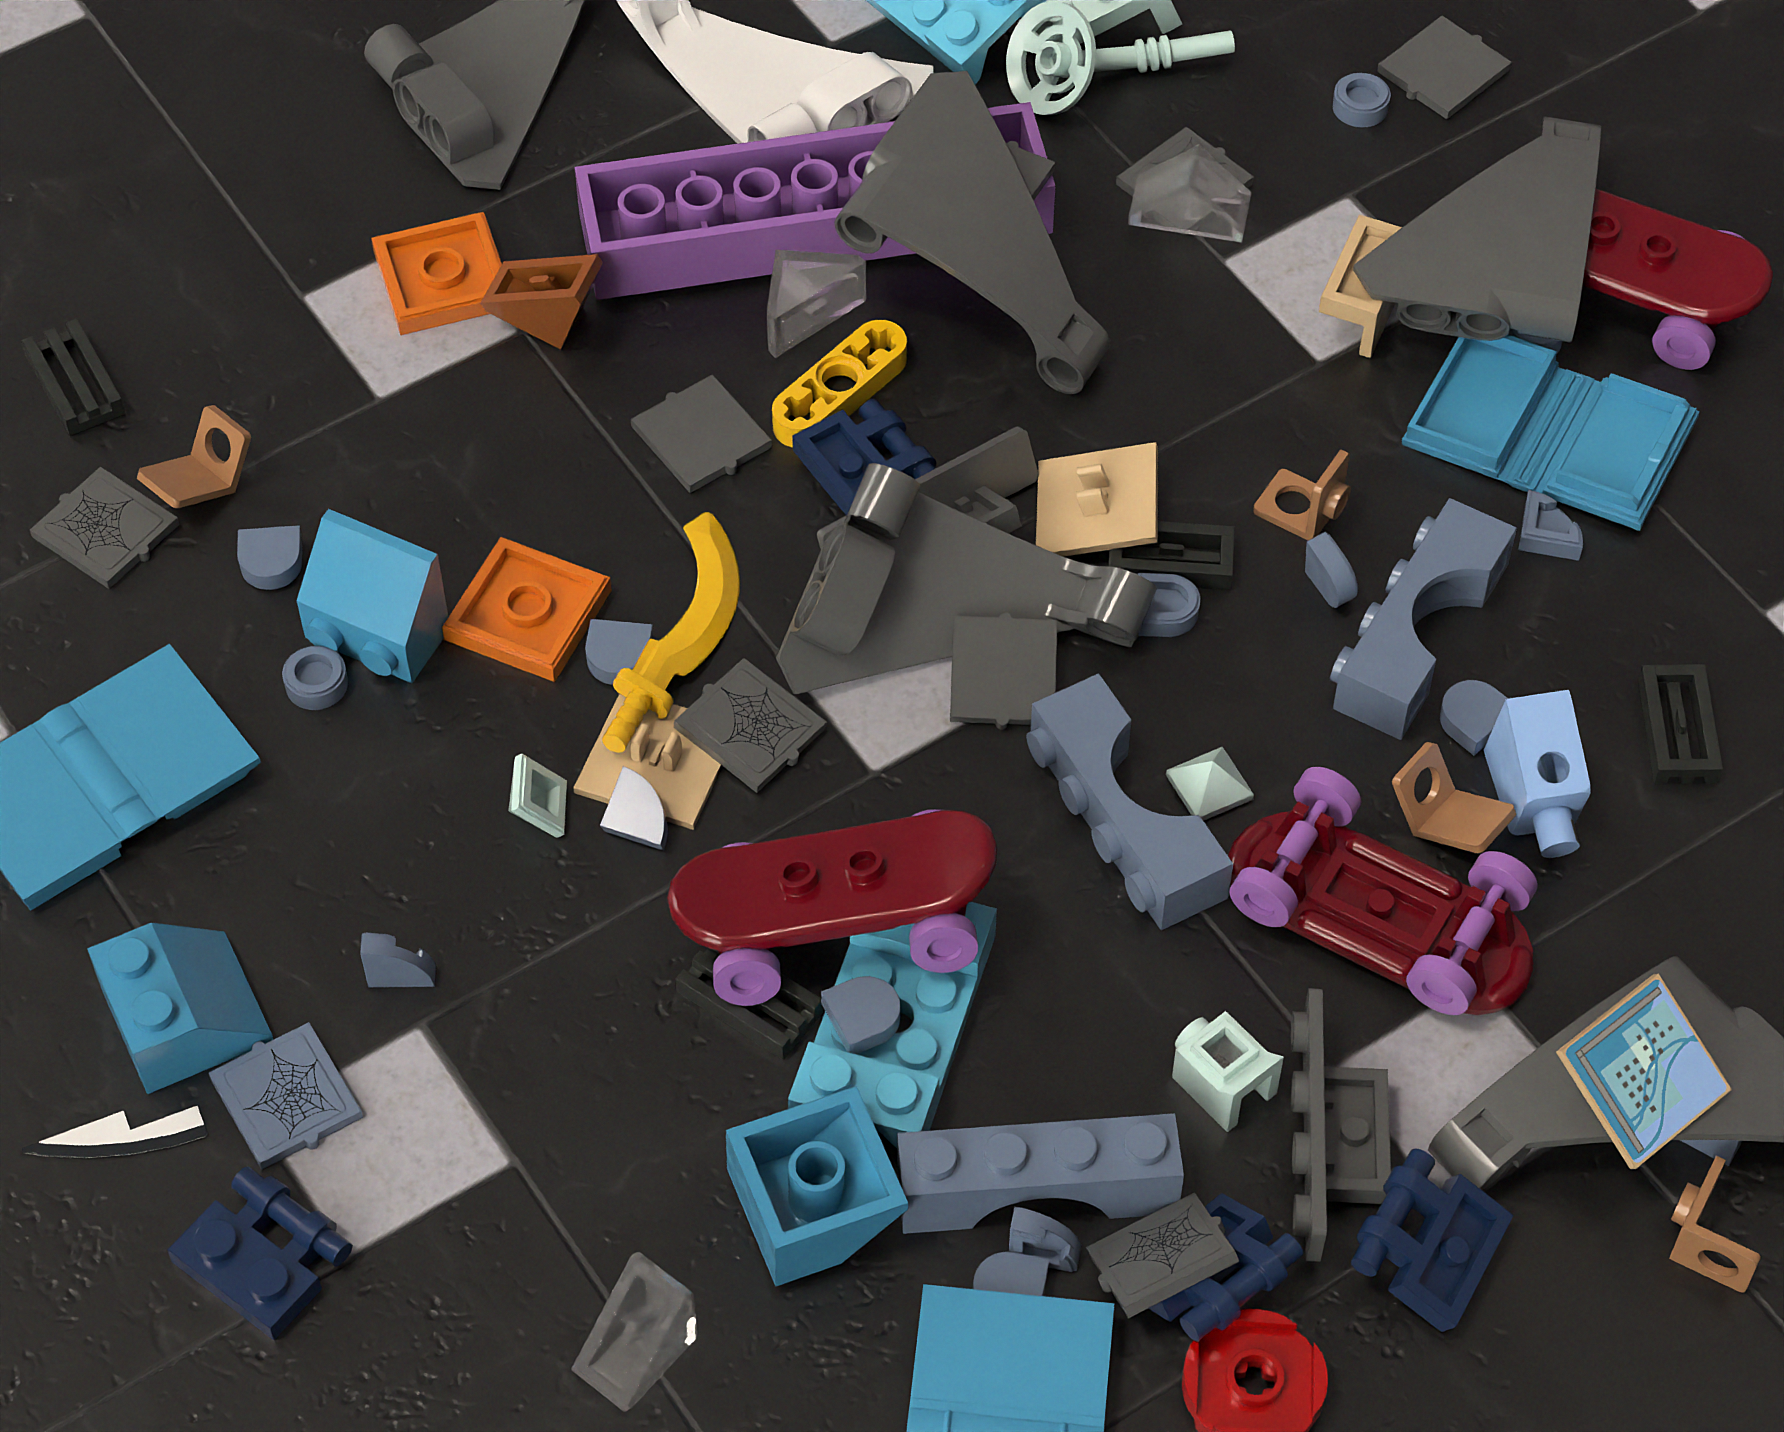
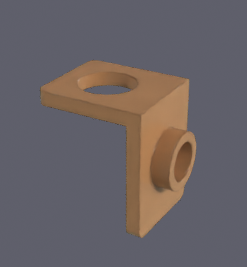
[137,405,251,508]
[1254,449,1351,541]
[1392,742,1516,853]
[1669,1155,1761,1293]

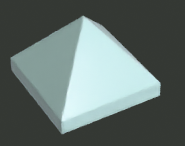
[1166,747,1254,821]
[508,754,567,838]

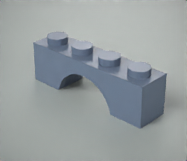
[1330,498,1517,740]
[1026,673,1233,931]
[897,1113,1184,1234]

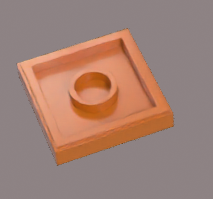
[371,212,502,335]
[442,537,612,682]

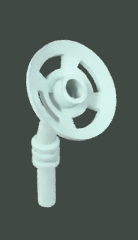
[1006,1,1235,115]

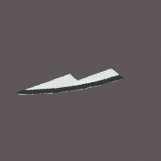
[22,1106,207,1158]

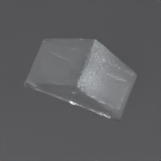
[1128,144,1251,242]
[767,249,866,358]
[571,1252,698,1412]

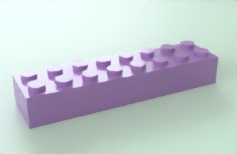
[575,102,1055,300]

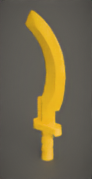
[602,512,740,753]

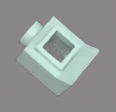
[1172,1011,1283,1132]

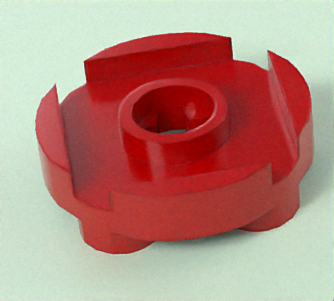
[1182,1309,1328,1432]

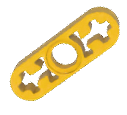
[772,320,907,448]

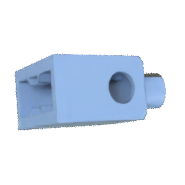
[1484,690,1591,858]

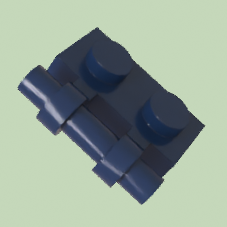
[792,399,937,515]
[1351,1148,1514,1332]
[167,1167,353,1340]
[1148,1193,1303,1341]

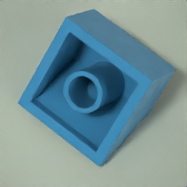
[297,509,448,683]
[87,923,274,1094]
[726,1086,908,1287]

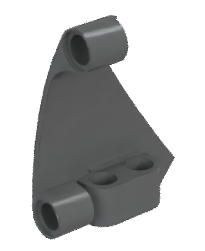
[364,0,586,190]
[834,71,1110,394]
[1353,116,1601,342]
[776,463,1157,694]
[1428,956,1784,1192]

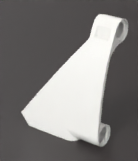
[616,0,934,144]

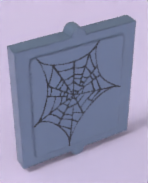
[208,1022,363,1169]

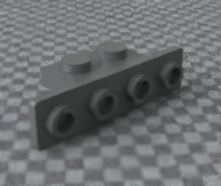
[817,426,1039,550]
[1291,988,1391,1262]

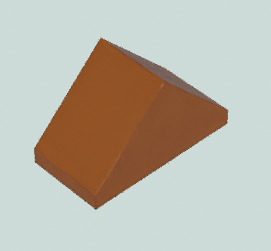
[480,254,603,350]

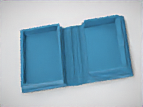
[1402,334,1700,531]
[0,644,261,911]
[906,1284,1114,1432]

